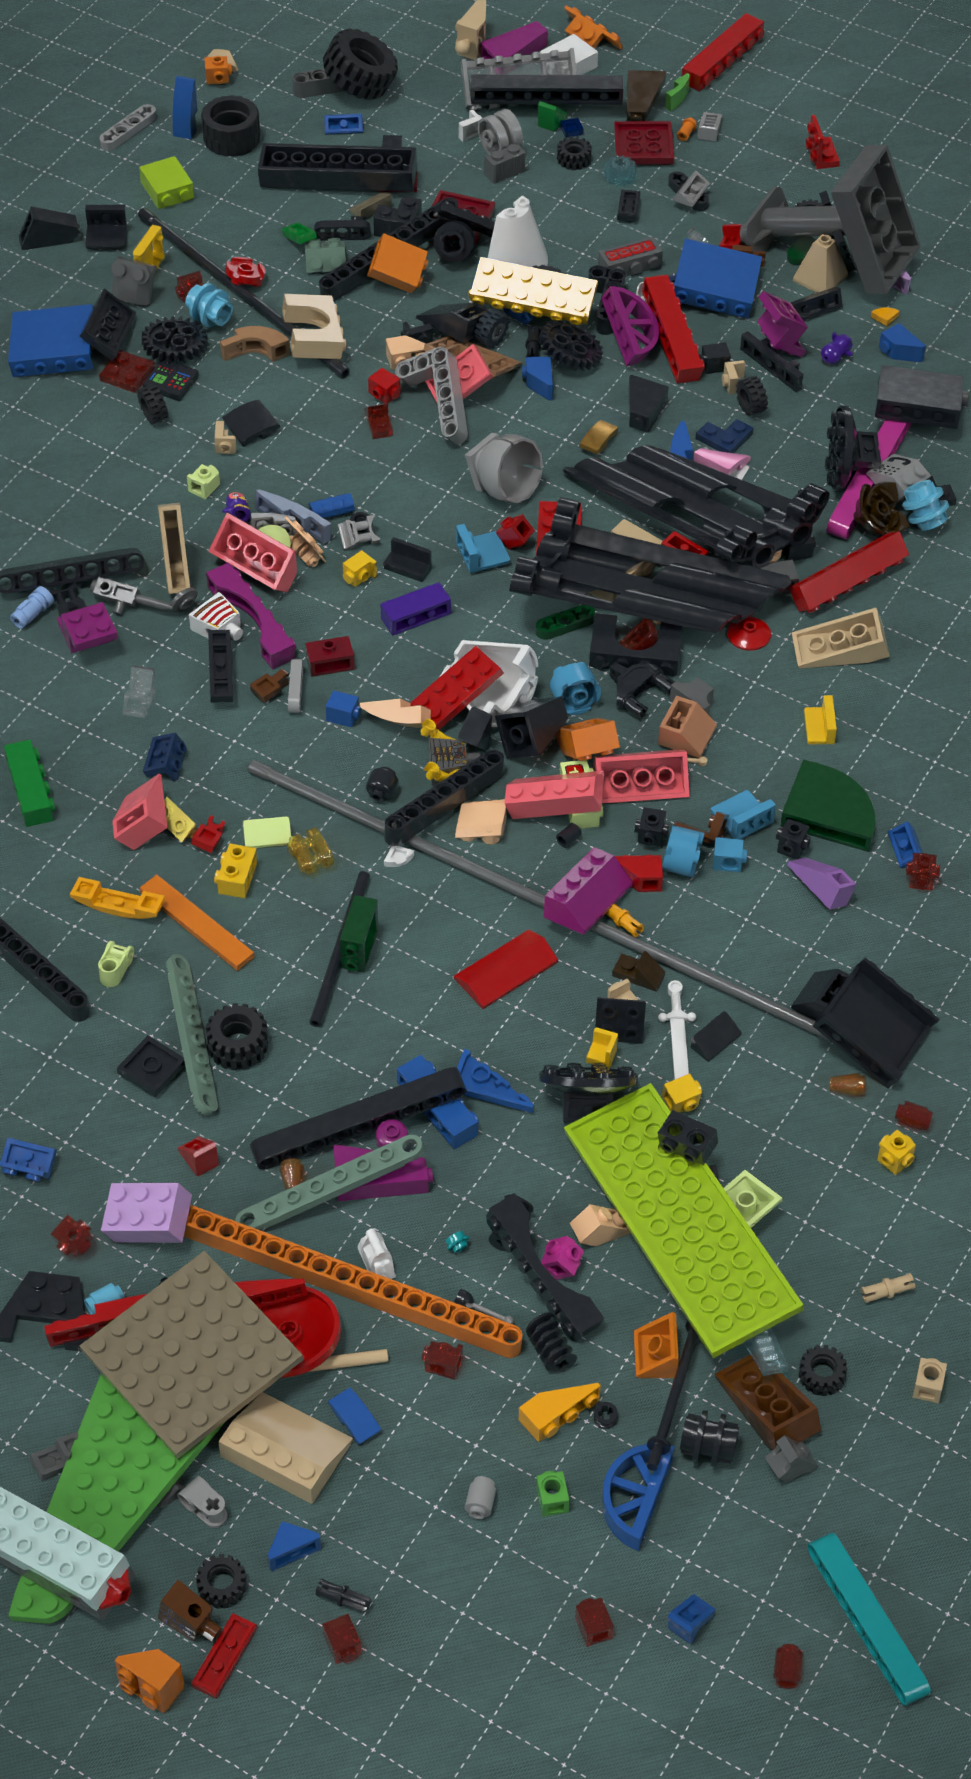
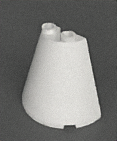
[487,196,548,267]
[440,640,538,727]

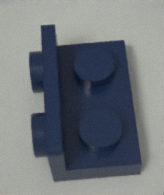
[143,732,187,781]

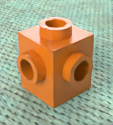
[204,56,232,84]

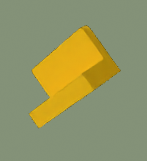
[804,695,837,744]

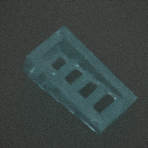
[745,1328,788,1376]

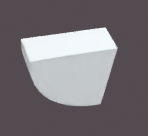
[384,846,414,867]

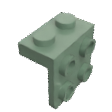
[304,238,346,273]

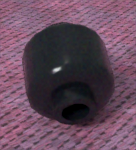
[366,766,399,802]

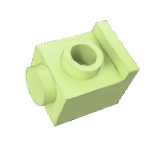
[187,464,220,499]

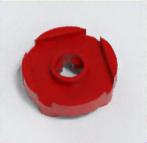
[225,257,266,287]

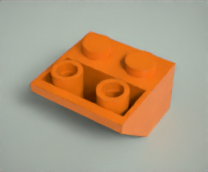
[115,1649,185,1713]

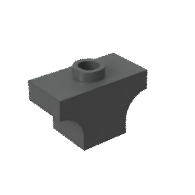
[670,677,714,715]
[765,1435,819,1483]

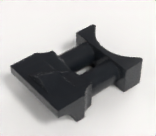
[49,582,87,617]

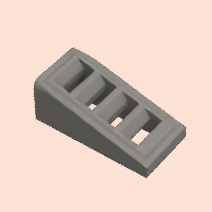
[698,112,722,141]

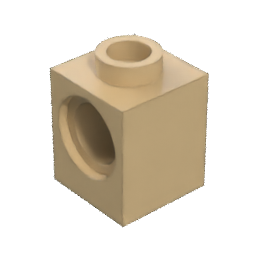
[912,1358,947,1403]

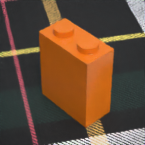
[367,234,428,293]

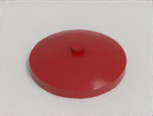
[258,1287,341,1377]

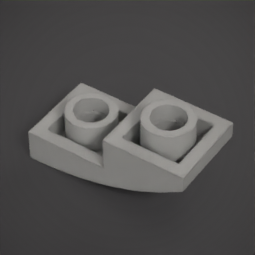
[251,513,296,536]

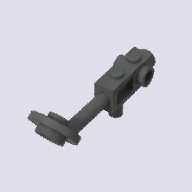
[90,577,198,615]

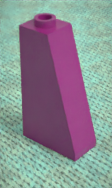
[481,21,548,75]
[333,1145,433,1201]

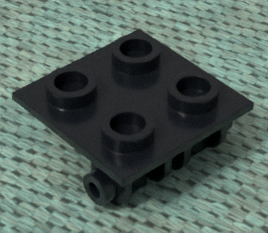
[595,997,646,1044]

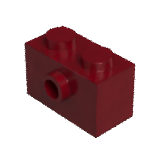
[305,636,355,677]

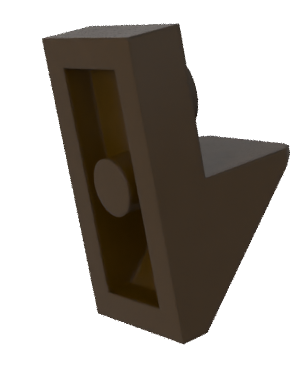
[612,951,666,992]

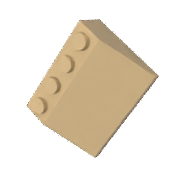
[219,1392,353,1504]

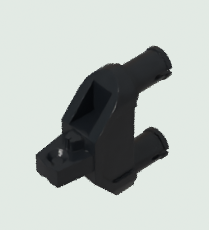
[609,662,675,719]

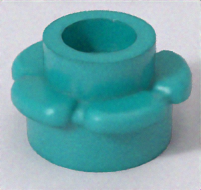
[445,1231,470,1253]

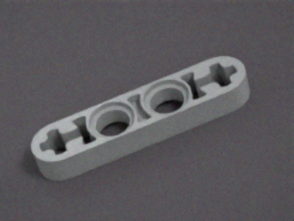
[99,104,157,151]

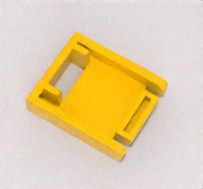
[133,225,165,269]

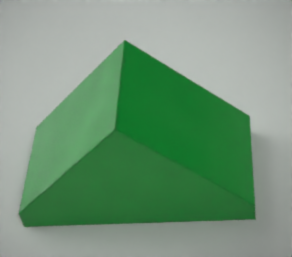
[538,101,568,132]

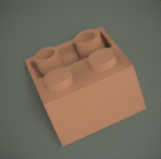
[658,696,717,758]

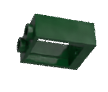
[340,895,379,973]

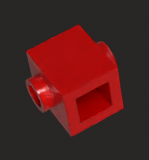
[368,368,401,404]
[496,514,535,549]

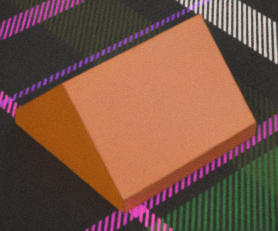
[634,1312,679,1378]

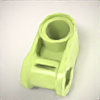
[98,941,134,987]

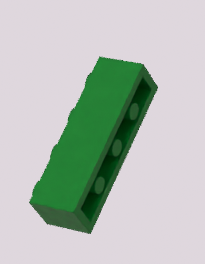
[4,739,56,827]

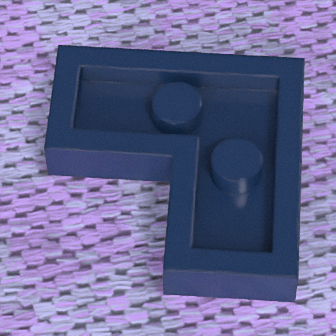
[695,419,754,453]

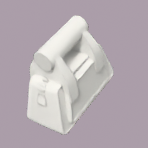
[358,1229,396,1279]

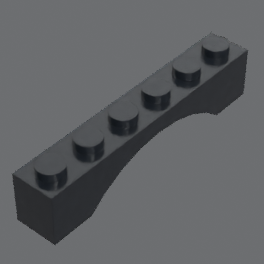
[486,1192,604,1342]

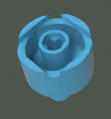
[550,662,601,715]
[662,825,704,878]

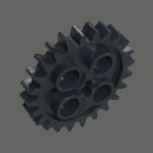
[141,316,208,364]
[538,320,603,371]

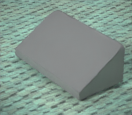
[673,170,710,207]

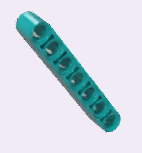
[807,1532,931,1706]

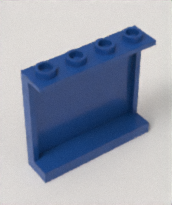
[674,238,762,319]
[8,304,93,377]

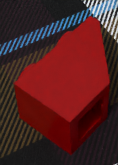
[615,855,663,892]

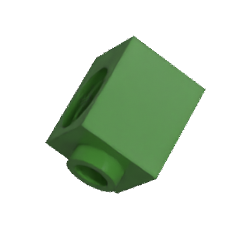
[536,1471,569,1517]

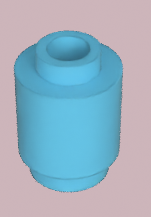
[84,1283,125,1315]

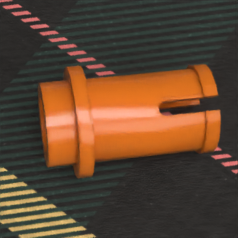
[676,117,697,141]

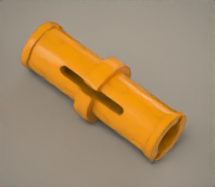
[605,904,644,937]

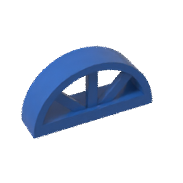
[602,1444,675,1551]

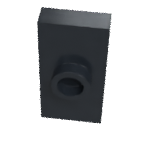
[617,189,641,222]

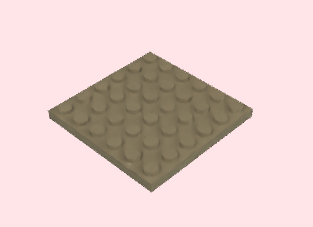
[80,1250,304,1459]

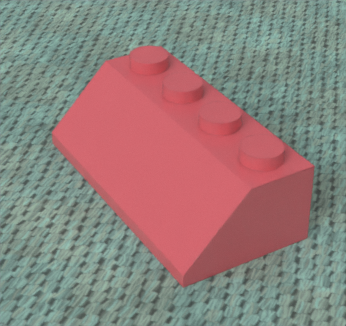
[208,513,297,593]
[593,749,690,803]
[504,771,604,819]

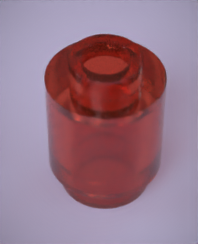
[895,1100,933,1131]
[773,1644,804,1689]

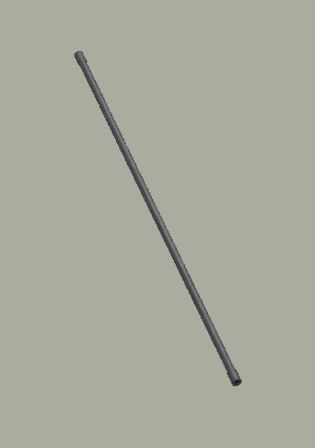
[248,760,830,1041]

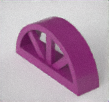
[601,286,659,366]

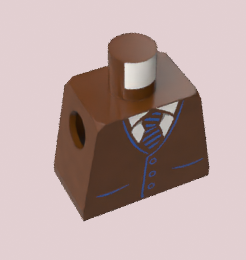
[158,1580,222,1642]

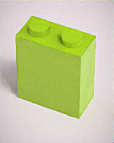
[139,156,194,209]

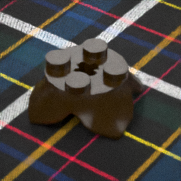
[854,482,910,536]

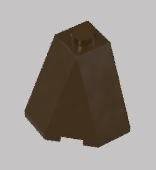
[626,70,666,121]

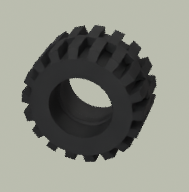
[206,1003,269,1070]

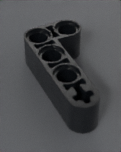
[588,265,626,335]

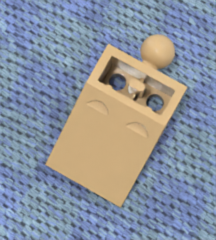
[455,0,486,60]

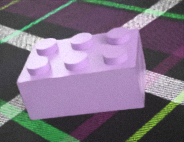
[101,1183,192,1243]

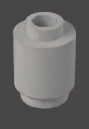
[464,1476,496,1519]

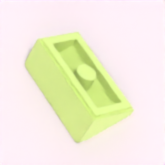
[243,817,292,848]

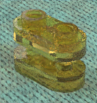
[287,827,334,875]

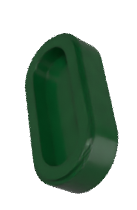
[787,236,816,265]

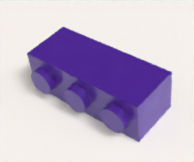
[380,582,451,636]

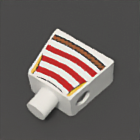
[189,592,243,641]

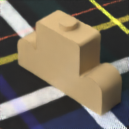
[158,503,190,594]

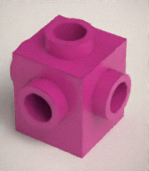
[541,1236,584,1280]

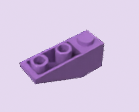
[787,858,856,909]

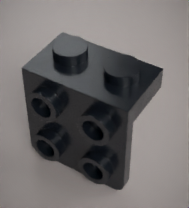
[85,205,127,250]

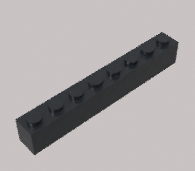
[471,74,623,105]

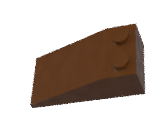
[715,1350,821,1451]

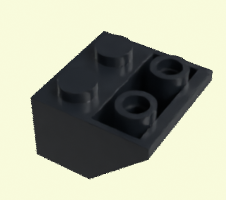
[791,969,848,1020]

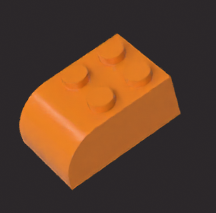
[556,718,620,761]

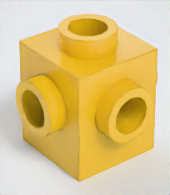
[877,1130,916,1175]

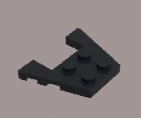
[819,190,855,272]
[0,1271,87,1352]

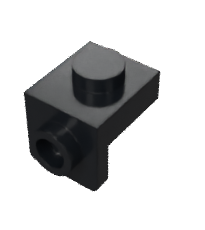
[401,322,433,344]

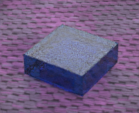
[560,118,584,138]

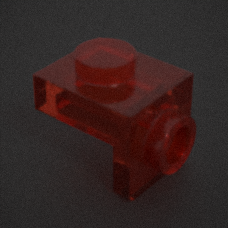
[175,271,203,304]

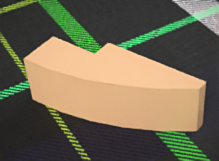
[360,699,431,728]

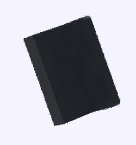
[383,537,432,582]

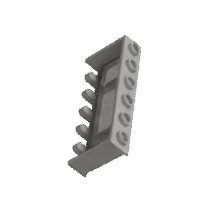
[460,48,577,111]

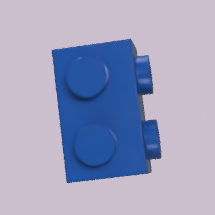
[0,1138,57,1182]

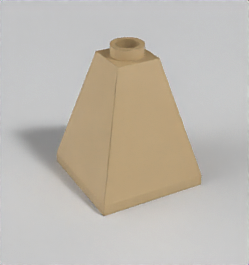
[793,234,848,292]

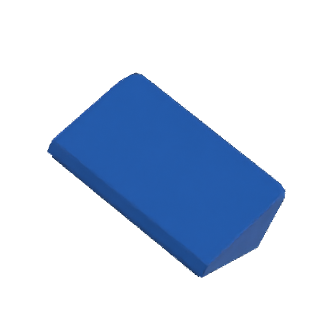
[324,114,363,135]
[888,821,927,869]

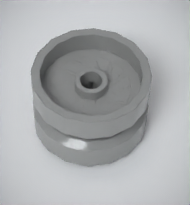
[478,109,523,155]

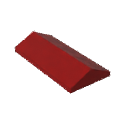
[454,929,558,1009]

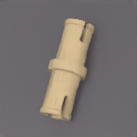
[861,1273,915,1303]

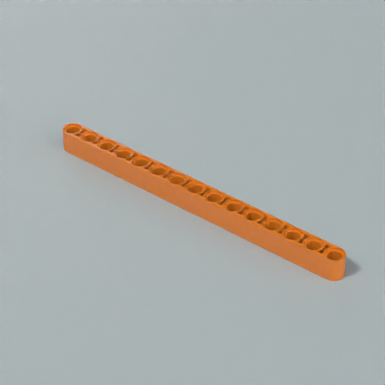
[184,1205,523,1358]

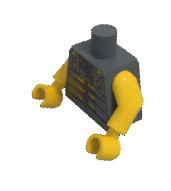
[421,719,480,786]

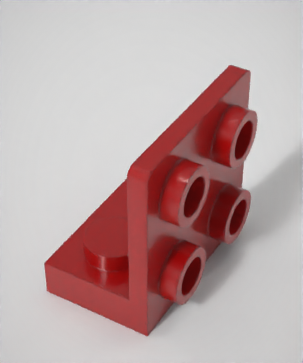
[806,115,840,169]

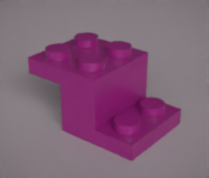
[757,291,808,357]
[57,602,118,654]

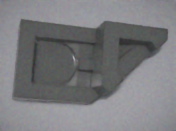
[30,1432,78,1481]

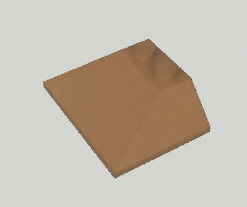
[424,336,522,384]

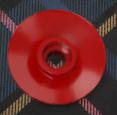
[727,617,771,651]

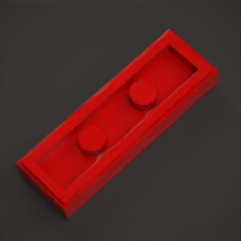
[191,1613,257,1699]

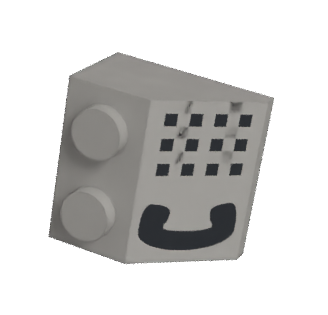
[866,454,931,504]

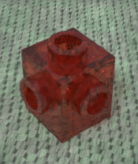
[906,853,940,890]
[51,1214,92,1257]

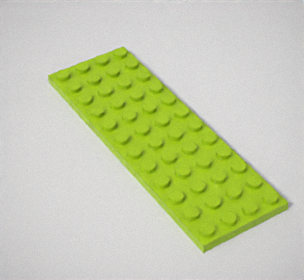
[564,1083,804,1358]

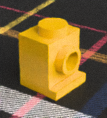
[343,550,377,587]

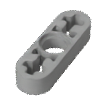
[288,659,303,713]

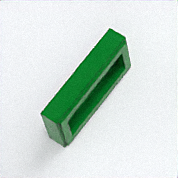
[281,222,317,244]

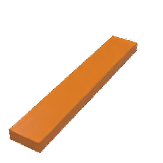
[140,874,255,971]

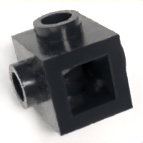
[634,807,669,846]
[776,819,811,860]

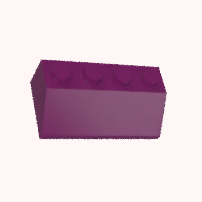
[543,847,633,935]

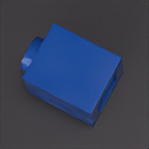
[325,690,362,728]

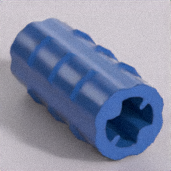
[308,493,355,519]

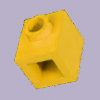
[661,1073,702,1113]

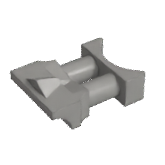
[338,515,381,550]

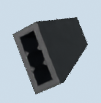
[19,206,80,250]
[628,375,669,433]

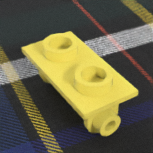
[164,797,197,842]

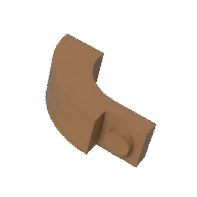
[220,326,290,362]

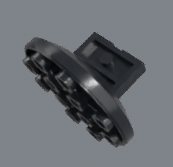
[825,405,881,491]
[539,1063,638,1122]

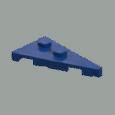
[457,1049,534,1113]

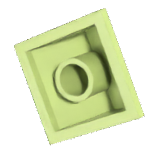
[724,1170,782,1228]

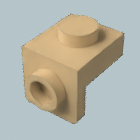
[722,360,745,394]

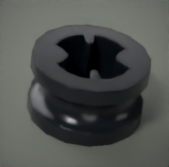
[593,1402,618,1429]

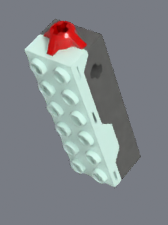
[0,1487,135,1621]

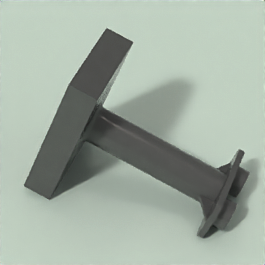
[740,145,921,294]

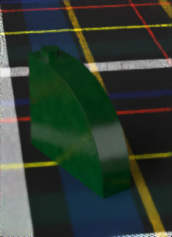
[780,759,875,852]

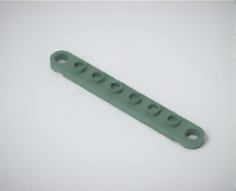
[166,954,218,1116]
[235,1135,425,1230]

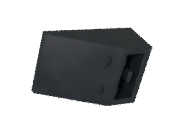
[416,302,488,343]

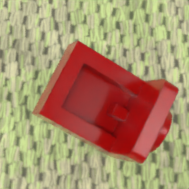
[719,224,743,249]

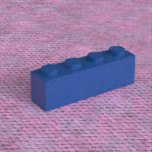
[397,1055,479,1150]

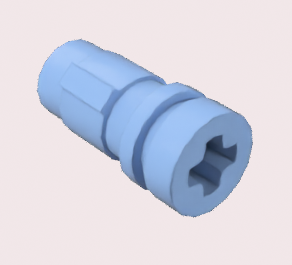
[10,586,54,629]

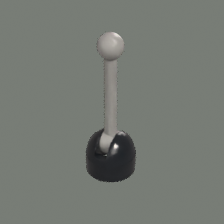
[454,1289,514,1324]

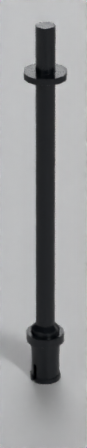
[647,1320,698,1471]

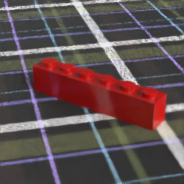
[682,13,765,92]
[642,275,704,383]
[789,531,909,613]

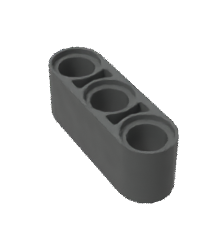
[292,68,344,98]

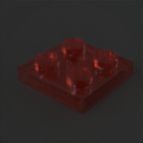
[99,350,155,393]

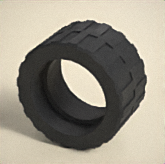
[201,95,260,157]

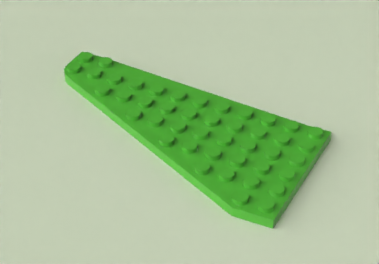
[8,1374,227,1624]

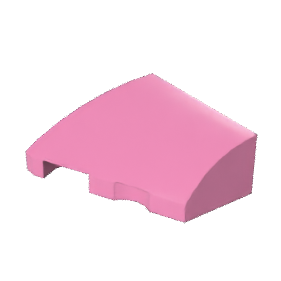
[694,448,751,475]

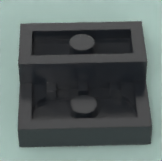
[222,399,280,447]

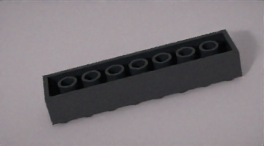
[258,143,417,192]

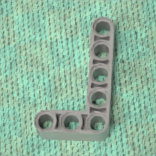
[395,347,468,445]

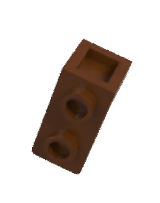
[673,812,729,844]

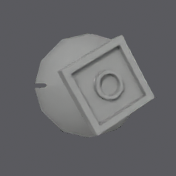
[465,433,543,503]

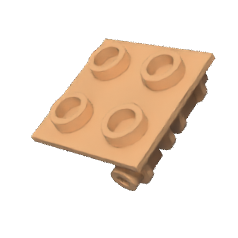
[285,516,326,567]

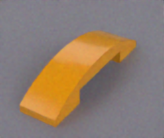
[70,877,166,919]

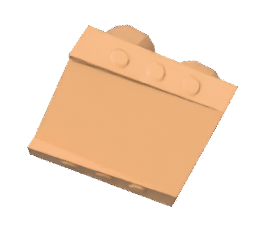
[455,799,507,845]

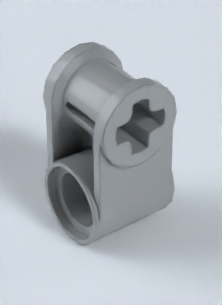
[177,1476,227,1528]

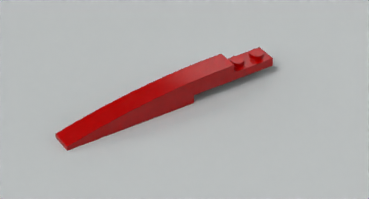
[44,1279,308,1347]

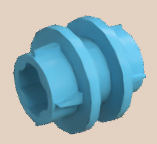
[185,283,234,328]
[902,480,949,531]

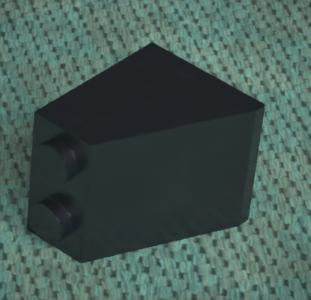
[495,696,568,759]

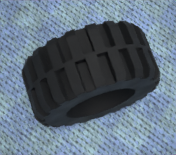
[323,28,398,100]

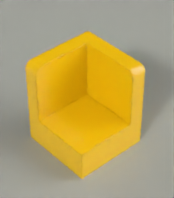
[586,1027,618,1068]

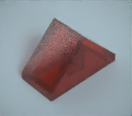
[619,618,658,650]

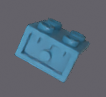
[456,524,510,573]
[711,790,776,839]

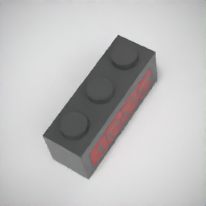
[598,237,663,276]

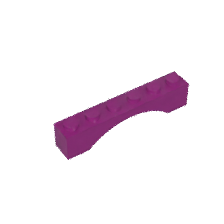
[206,562,296,670]

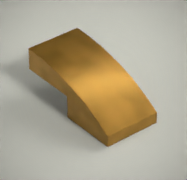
[579,420,619,454]

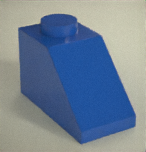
[879,323,926,362]
[522,357,553,400]

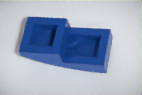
[328,1387,382,1445]

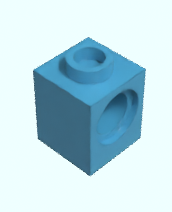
[713,837,747,872]

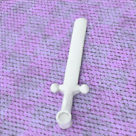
[658,980,696,1079]

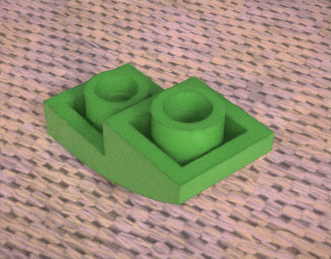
[665,73,690,112]

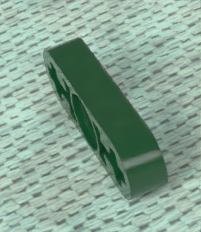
[536,605,595,640]

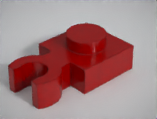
[191,816,225,853]

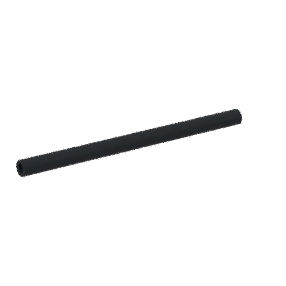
[309,871,370,1027]

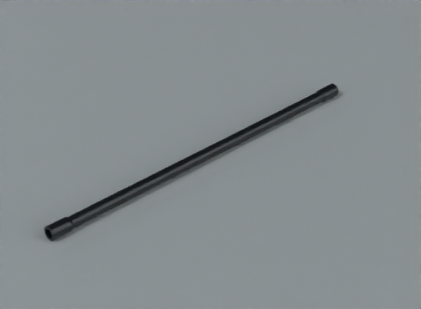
[138,207,350,379]

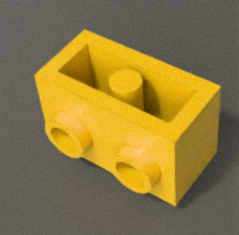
[214,843,258,898]

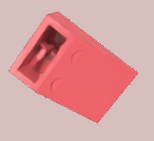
[113,774,168,850]

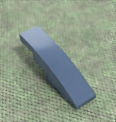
[255,489,331,544]

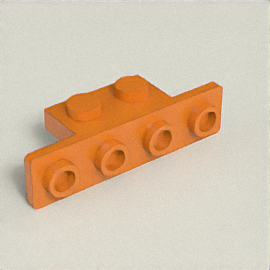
[564,5,623,50]

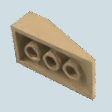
[792,608,890,669]

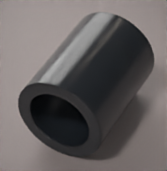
[556,823,582,848]

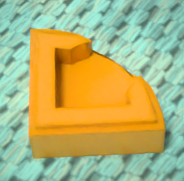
[871,307,900,326]

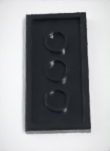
[79,288,136,361]

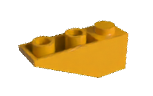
[518,1383,601,1442]

